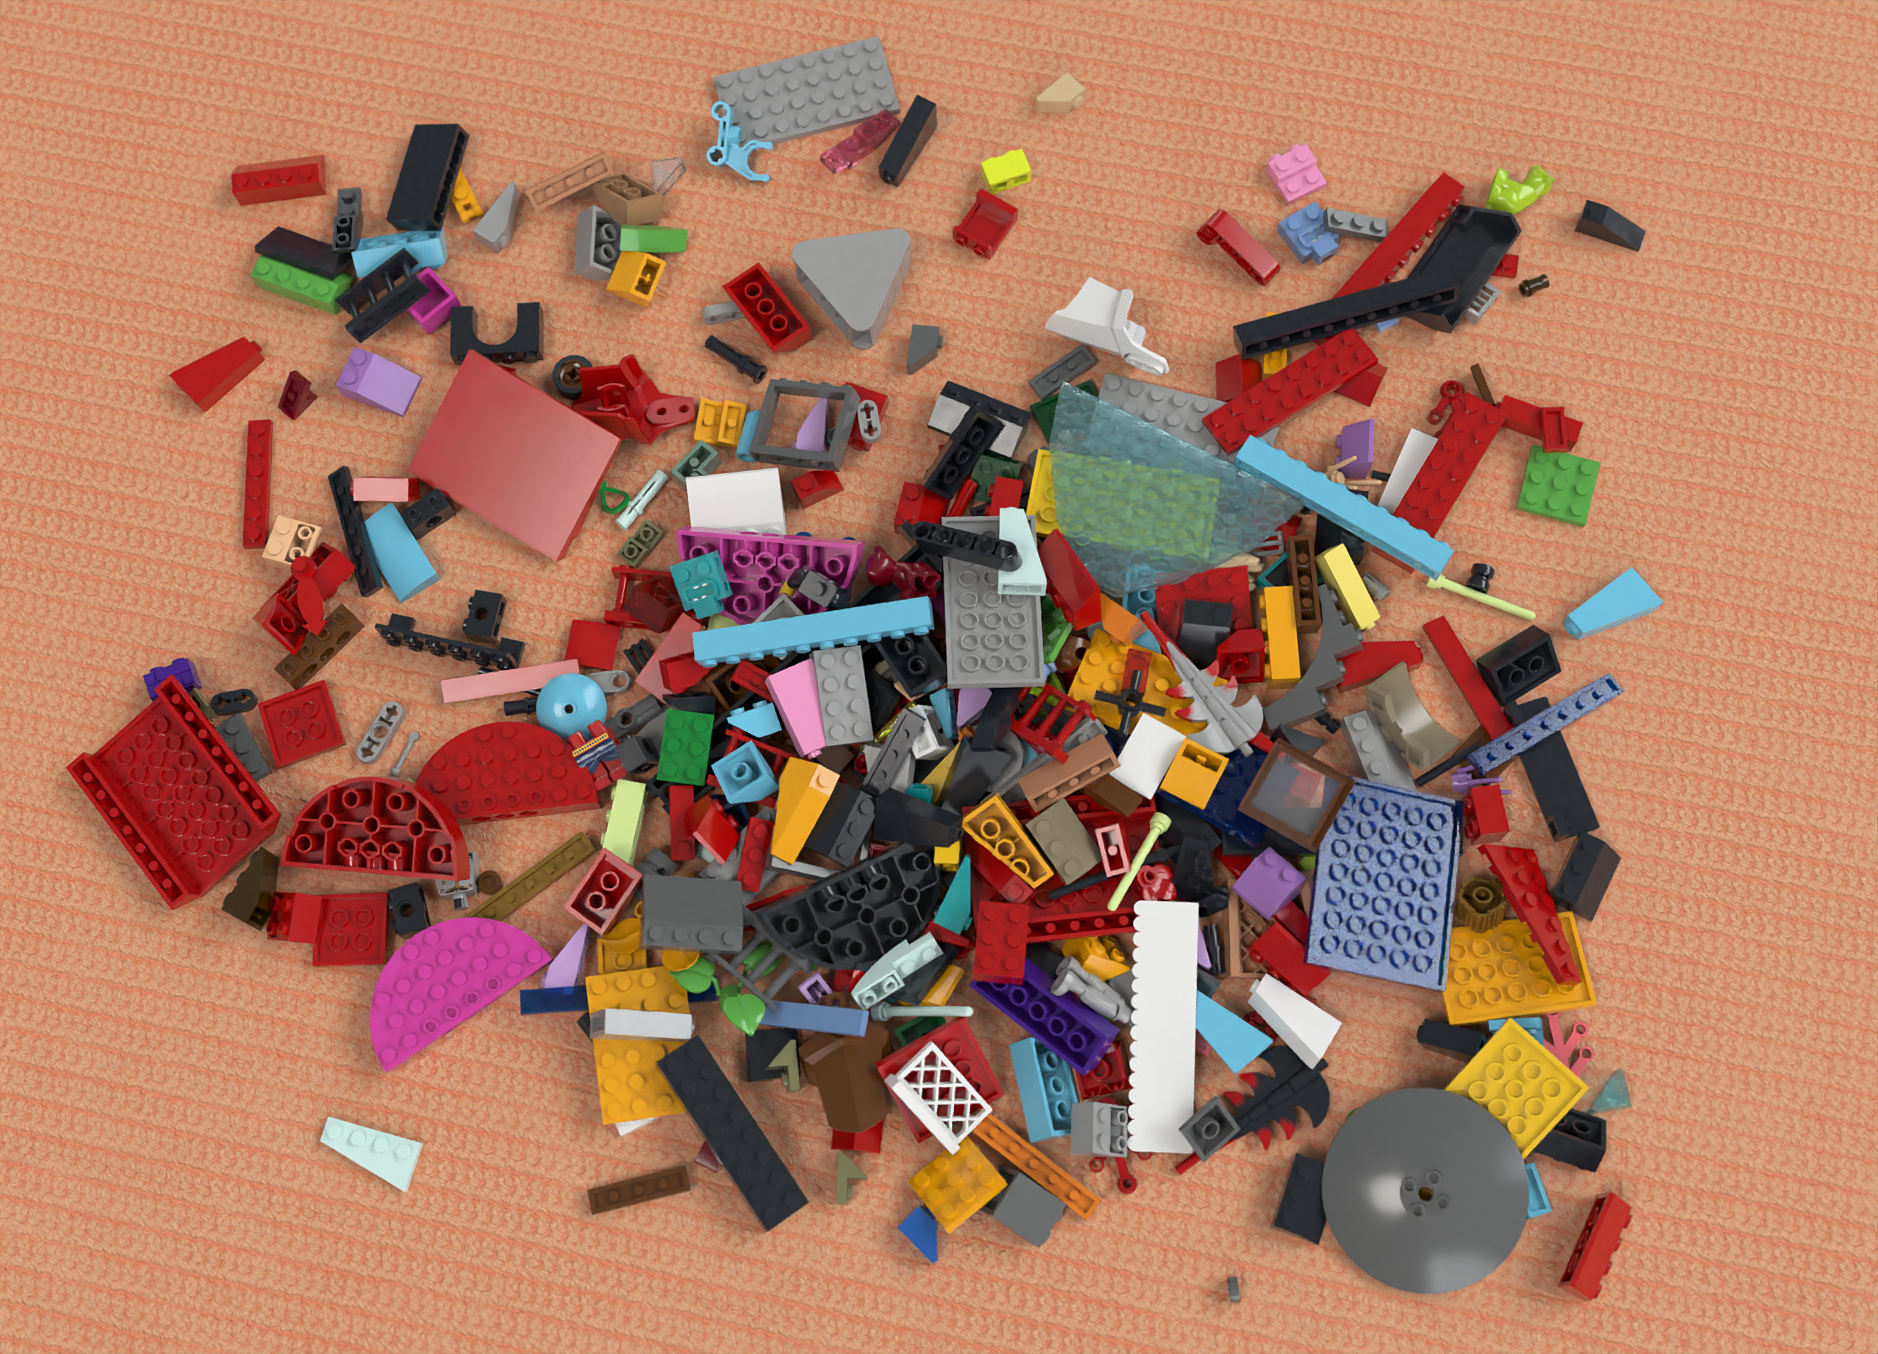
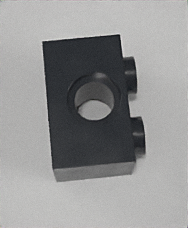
[399,488,456,540]
[463,589,507,644]
[614,735,660,774]
[387,882,431,940]

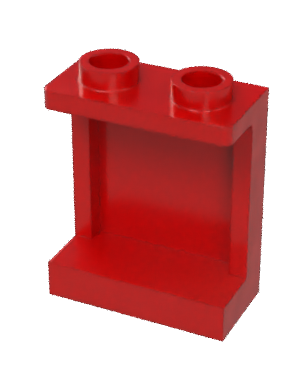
[952,188,1018,259]

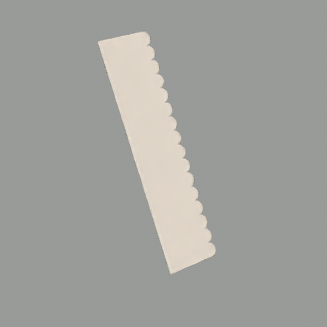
[1127,901,1199,1154]

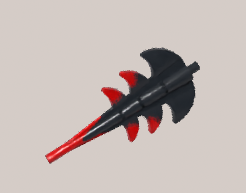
[1174,1046,1330,1175]

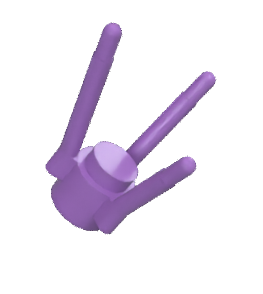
[1451,757,1511,795]

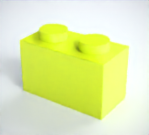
[981,149,1031,195]

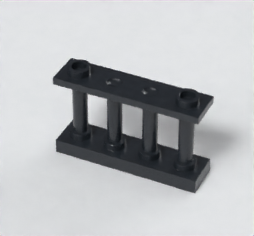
[335,247,431,343]

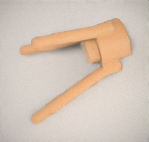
[1323,456,1382,490]

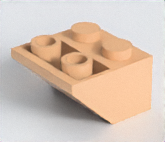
[262,515,322,572]

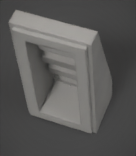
[1462,282,1502,325]

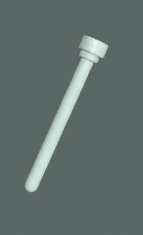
[871,1001,973,1021]

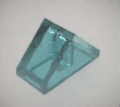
[1586,1069,1632,1115]

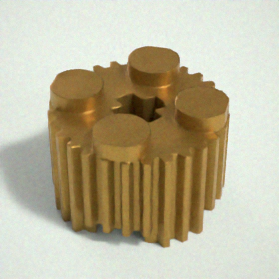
[1455,876,1507,934]

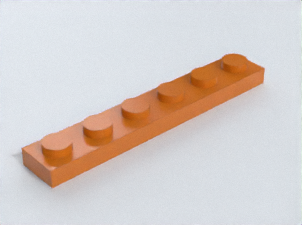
[972,1107,1102,1221]

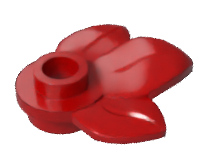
[1134,864,1176,901]

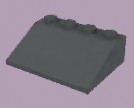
[639,874,743,955]

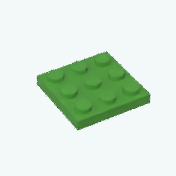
[1516,445,1600,527]

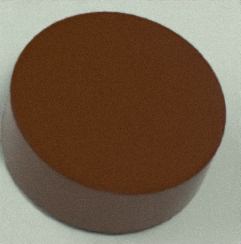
[477,870,503,896]

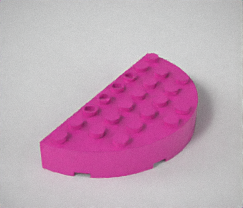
[677,526,865,625]
[370,917,554,1073]

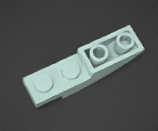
[851,932,943,1010]

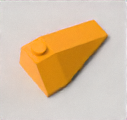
[770,757,840,865]

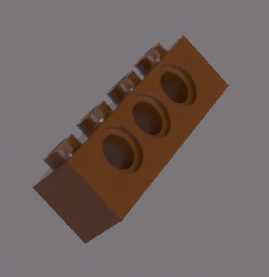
[1286,535,1321,634]
[274,603,365,690]

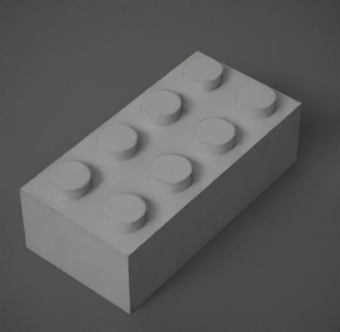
[809,646,874,748]

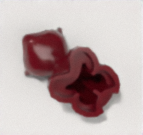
[866,545,941,601]

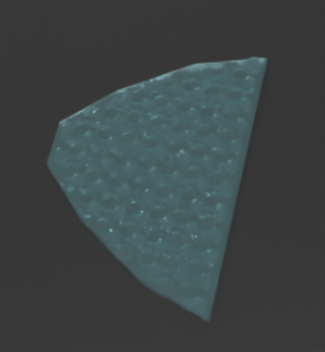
[1049,381,1306,598]

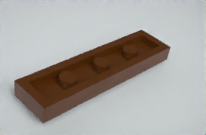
[587,1165,691,1215]

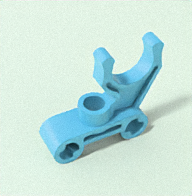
[707,101,774,183]

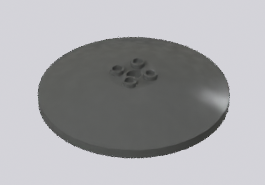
[1322,1087,1529,1294]

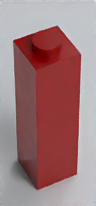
[1495,395,1584,451]

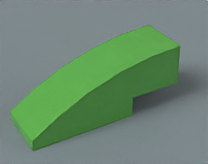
[620,224,688,252]

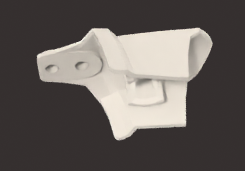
[1045,277,1169,376]

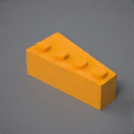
[1258,586,1301,690]
[962,792,1054,888]

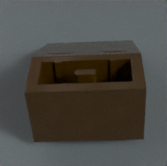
[221,846,279,931]

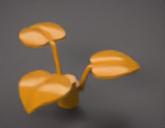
[600,872,700,971]

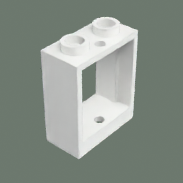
[898,705,955,760]

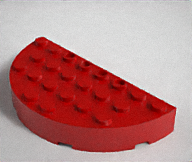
[415,721,602,826]
[280,776,470,881]

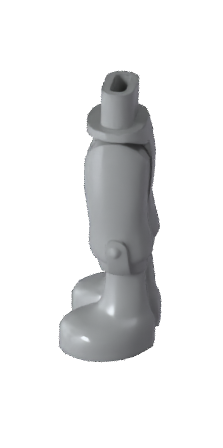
[1050,955,1132,1024]

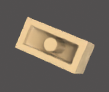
[1035,72,1085,113]

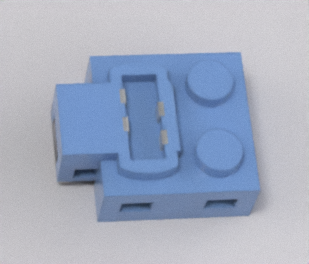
[1277,201,1341,265]

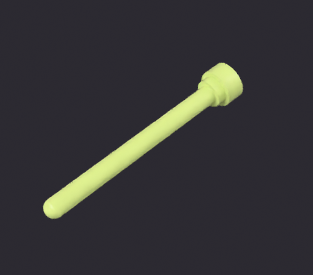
[1426,573,1536,621]
[1107,812,1171,911]

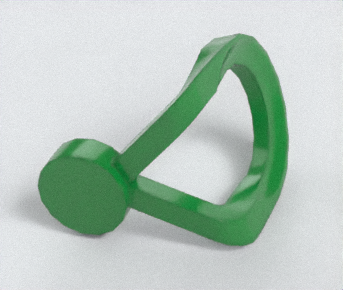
[598,479,630,515]

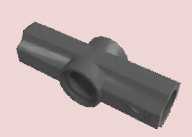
[604,693,663,740]

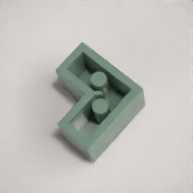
[670,439,721,492]

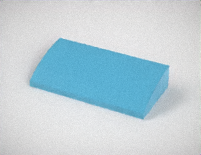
[365,502,441,603]

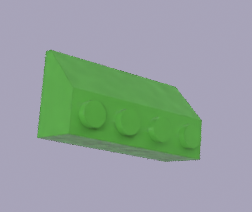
[250,255,355,316]

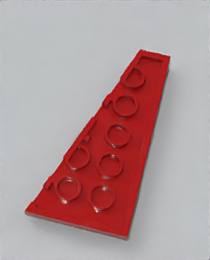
[1477,844,1582,986]

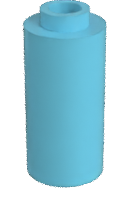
[735,410,761,463]

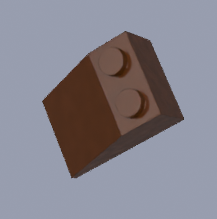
[702,654,780,712]

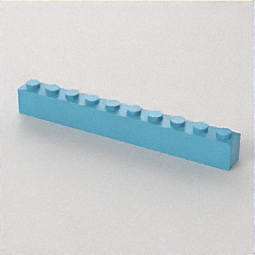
[1234,435,1454,581]
[692,596,934,668]

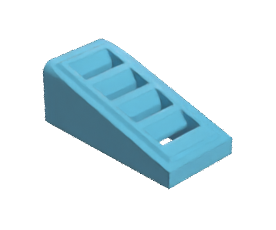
[930,688,959,740]

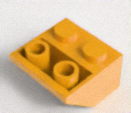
[606,250,666,308]
[1160,737,1229,810]
[1061,935,1130,981]

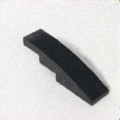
[970,687,1023,752]

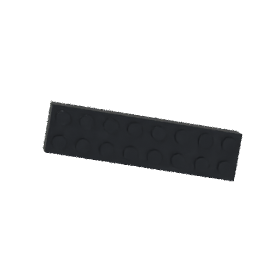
[655,1035,809,1233]

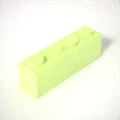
[597,779,649,867]

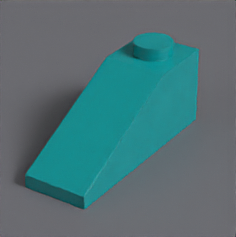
[933,854,973,935]

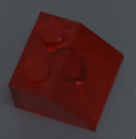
[623,575,686,634]

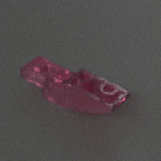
[820,109,900,174]

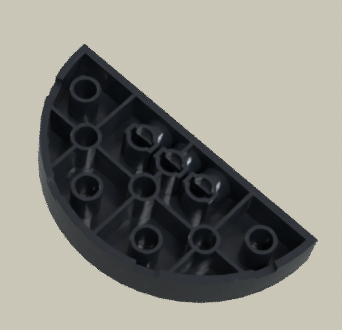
[754,842,942,970]

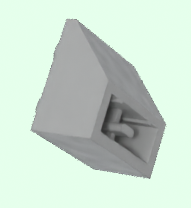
[1071,1102,1128,1158]

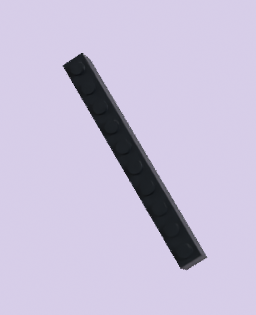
[1233,267,1459,360]

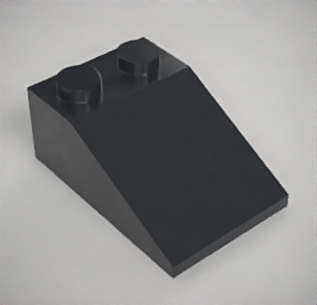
[1177,598,1233,670]

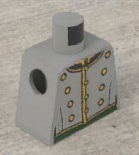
[435,851,480,911]

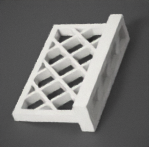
[884,1041,992,1155]

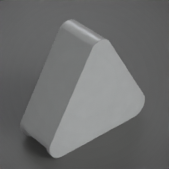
[792,228,912,350]

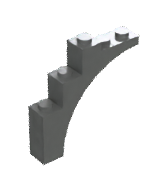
[1262,584,1365,733]

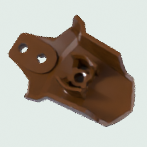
[798,991,895,1133]

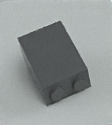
[979,1165,1066,1248]

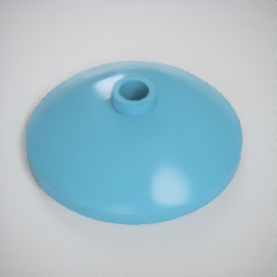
[536,673,607,743]

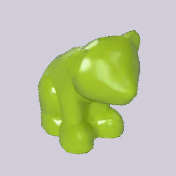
[1485,165,1554,215]

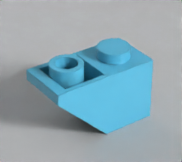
[727,700,782,737]

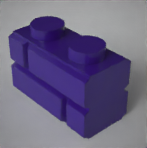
[143,658,202,701]

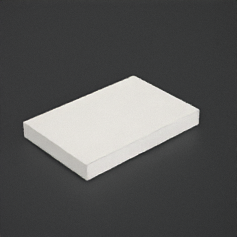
[1109,713,1186,800]

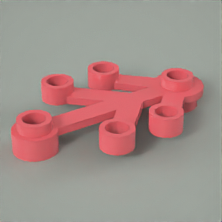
[1543,1012,1594,1079]

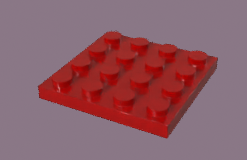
[1153,565,1253,656]
[875,1016,1004,1144]

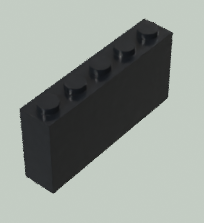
[386,124,470,231]

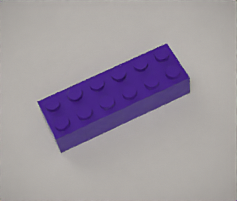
[969,957,1119,1076]

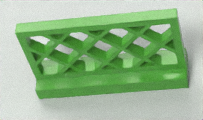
[1040,595,1073,665]

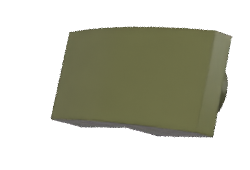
[617,519,666,568]

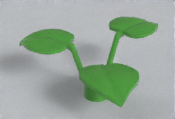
[670,942,780,1036]

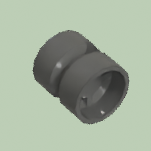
[636,847,677,882]

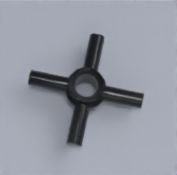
[1094,670,1166,738]

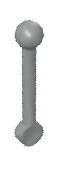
[391,732,419,776]

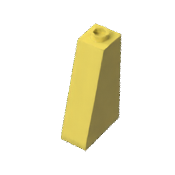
[1315,543,1380,632]

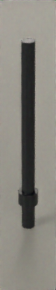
[1047,843,1182,901]

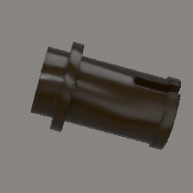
[1519,274,1550,297]

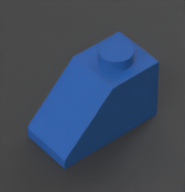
[898,1206,937,1265]

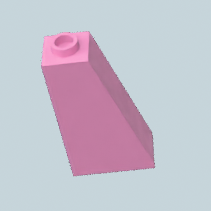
[765,658,826,759]

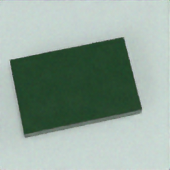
[1029,379,1099,446]

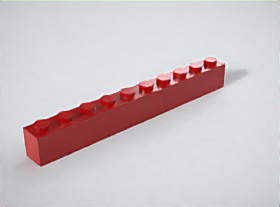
[1313,172,1465,346]

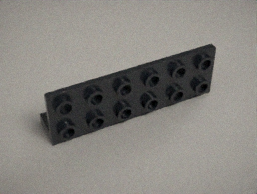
[375,613,526,671]
[1502,697,1600,843]

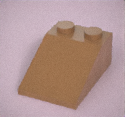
[589,172,663,226]

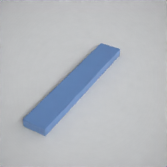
[759,1000,869,1037]

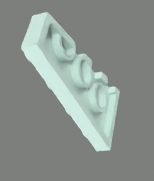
[320,1117,423,1192]

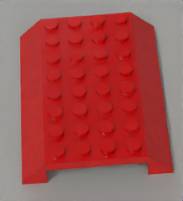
[66,674,281,910]
[962,791,1167,944]

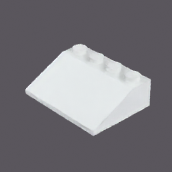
[686,468,787,535]

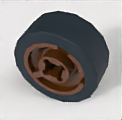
[552,355,593,400]

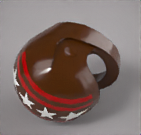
[1046,635,1091,673]

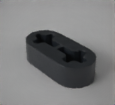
[211,689,258,716]

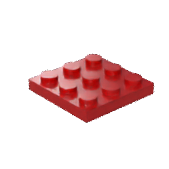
[257,680,346,769]
[312,893,390,968]

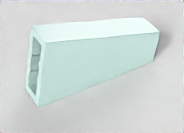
[998,507,1047,596]

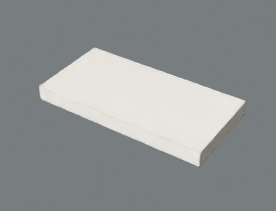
[1378,428,1438,515]

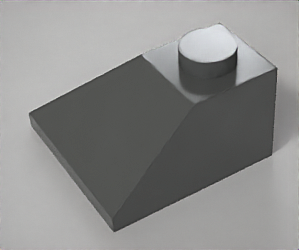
[1179,1095,1241,1162]

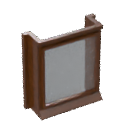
[1238,738,1356,853]

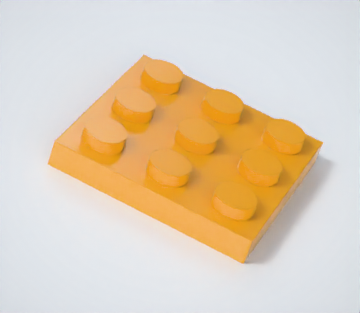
[907,1136,1008,1234]

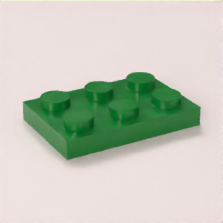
[657,709,715,786]

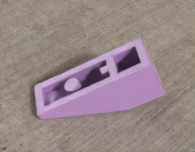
[792,398,829,453]
[542,923,592,999]

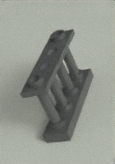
[703,904,814,1012]

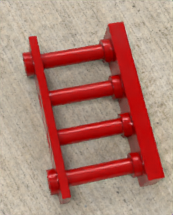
[604,565,693,632]
[1009,683,1097,764]
[706,726,815,809]

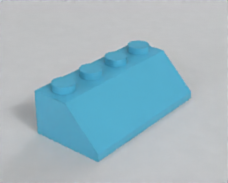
[351,227,447,278]
[1009,1037,1078,1143]

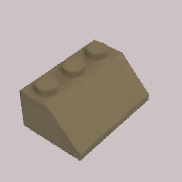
[1024,798,1102,885]

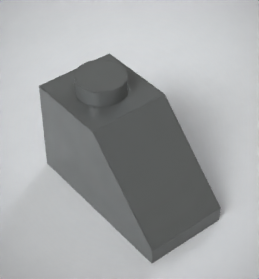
[907,324,943,375]

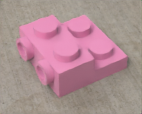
[1266,144,1327,205]

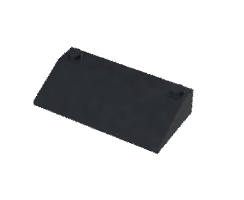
[1406,204,1522,334]

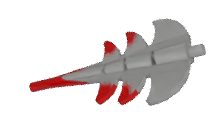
[1139,611,1263,757]

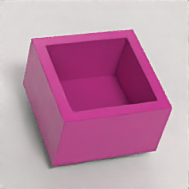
[405,267,461,335]

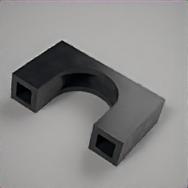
[450,302,544,366]

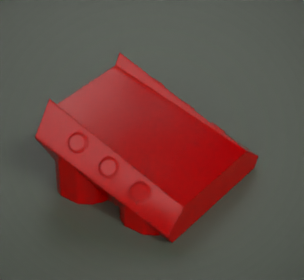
[1075,1040,1133,1100]

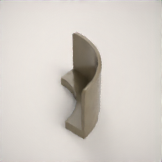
[1366,661,1459,772]

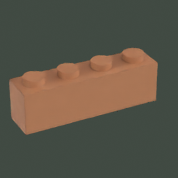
[1018,733,1120,813]

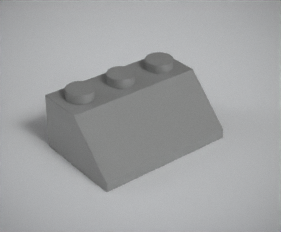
[574,205,622,281]

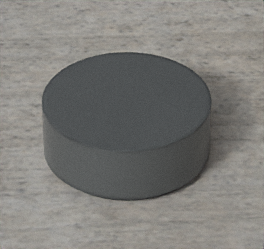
[1227,1276,1241,1303]

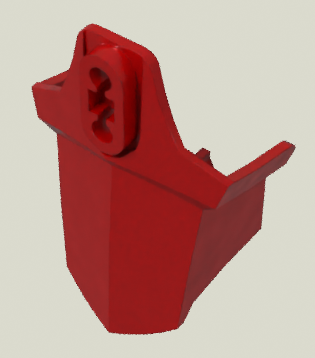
[571,354,695,445]

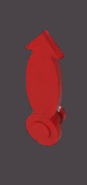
[291,556,328,637]

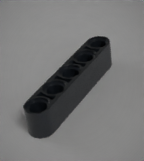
[910,521,1022,572]

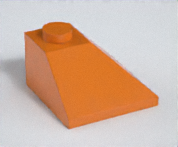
[1101,593,1148,646]

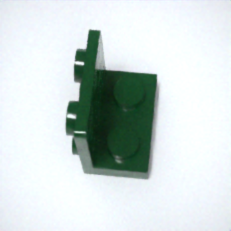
[970,451,1025,503]

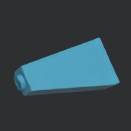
[1562,567,1663,640]
[1195,990,1273,1075]

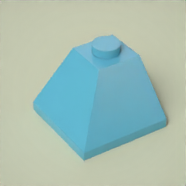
[711,740,779,804]

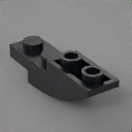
[332,187,364,254]

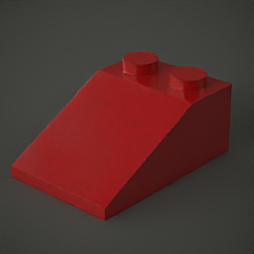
[563,847,643,935]

